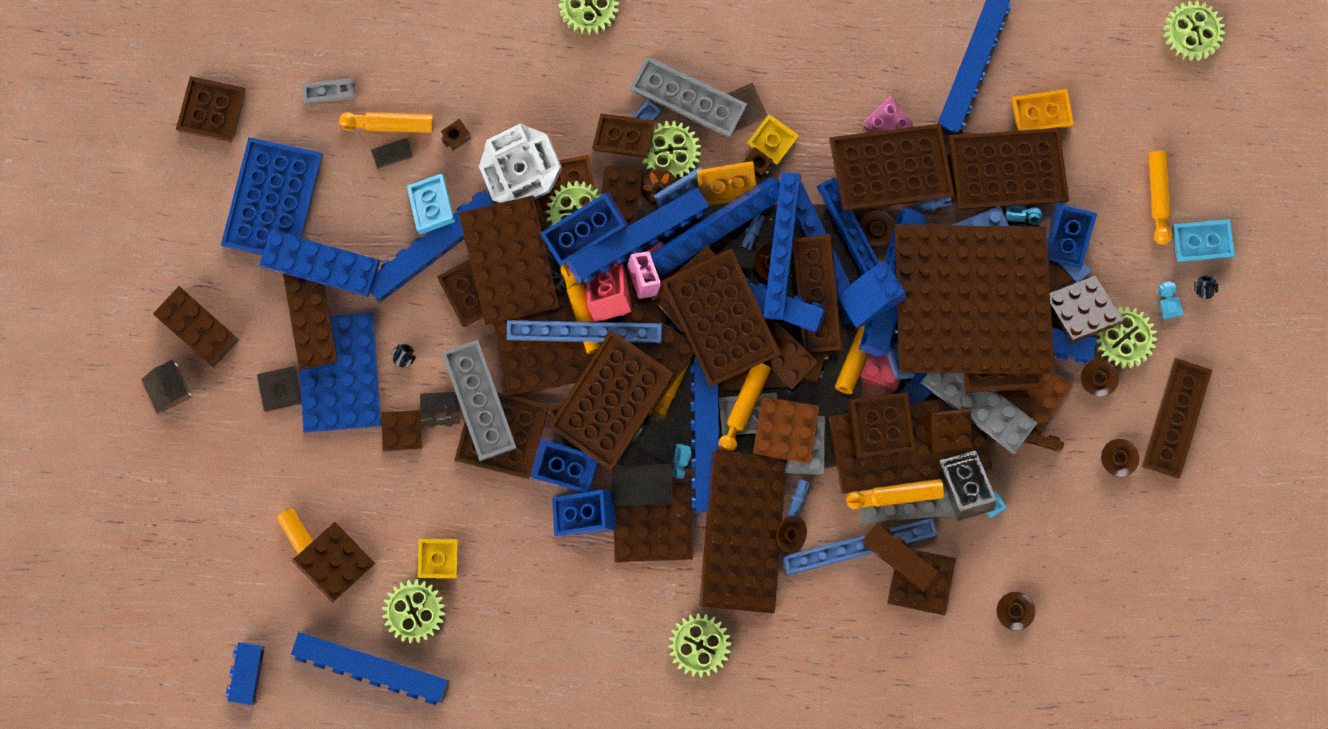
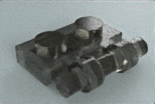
[420,392,460,428]

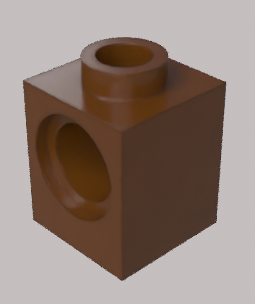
[441,119,472,151]
[743,147,773,179]

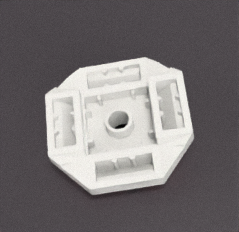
[479,124,562,203]

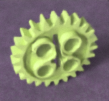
[559,0,619,36]
[1163,1,1225,61]
[641,121,701,179]
[545,181,601,227]
[1094,306,1157,368]
[382,579,446,643]
[668,613,731,678]

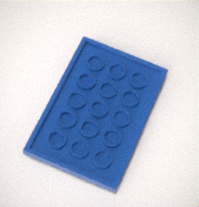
[221,137,323,255]
[300,312,381,433]

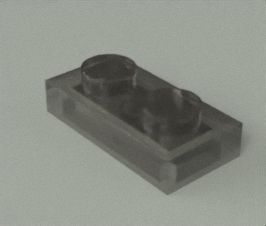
[371,138,413,169]

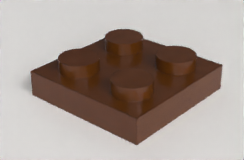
[931,408,972,452]
[381,410,422,451]

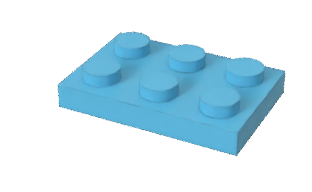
[407,174,455,235]
[1172,219,1235,263]

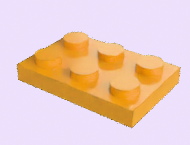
[1011,89,1074,131]
[697,161,756,206]

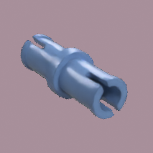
[912,198,952,213]
[740,214,765,252]
[786,479,811,516]

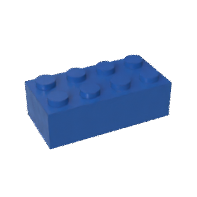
[540,192,628,266]

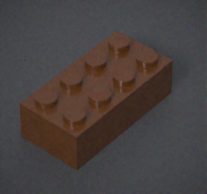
[153,286,239,368]

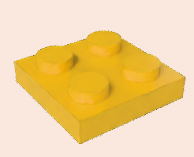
[746,114,799,167]
[418,539,458,579]

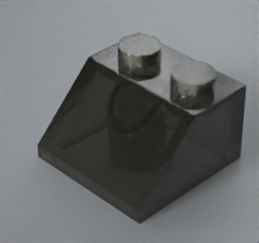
[141,360,192,414]

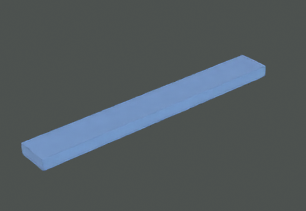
[507,320,662,344]
[783,518,937,576]

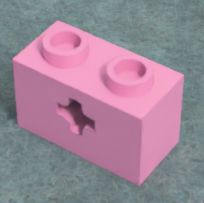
[627,251,661,299]

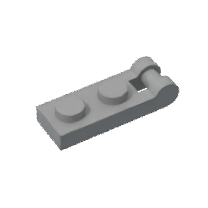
[302,78,357,104]

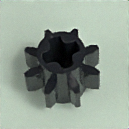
[1194,275,1218,299]
[391,344,416,367]

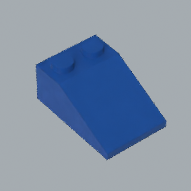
[1047,202,1097,269]
[838,261,907,329]
[530,437,598,493]
[552,490,617,536]

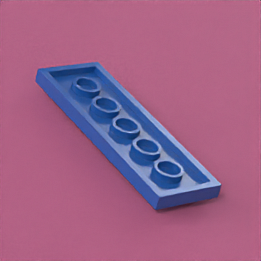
[259,230,380,297]

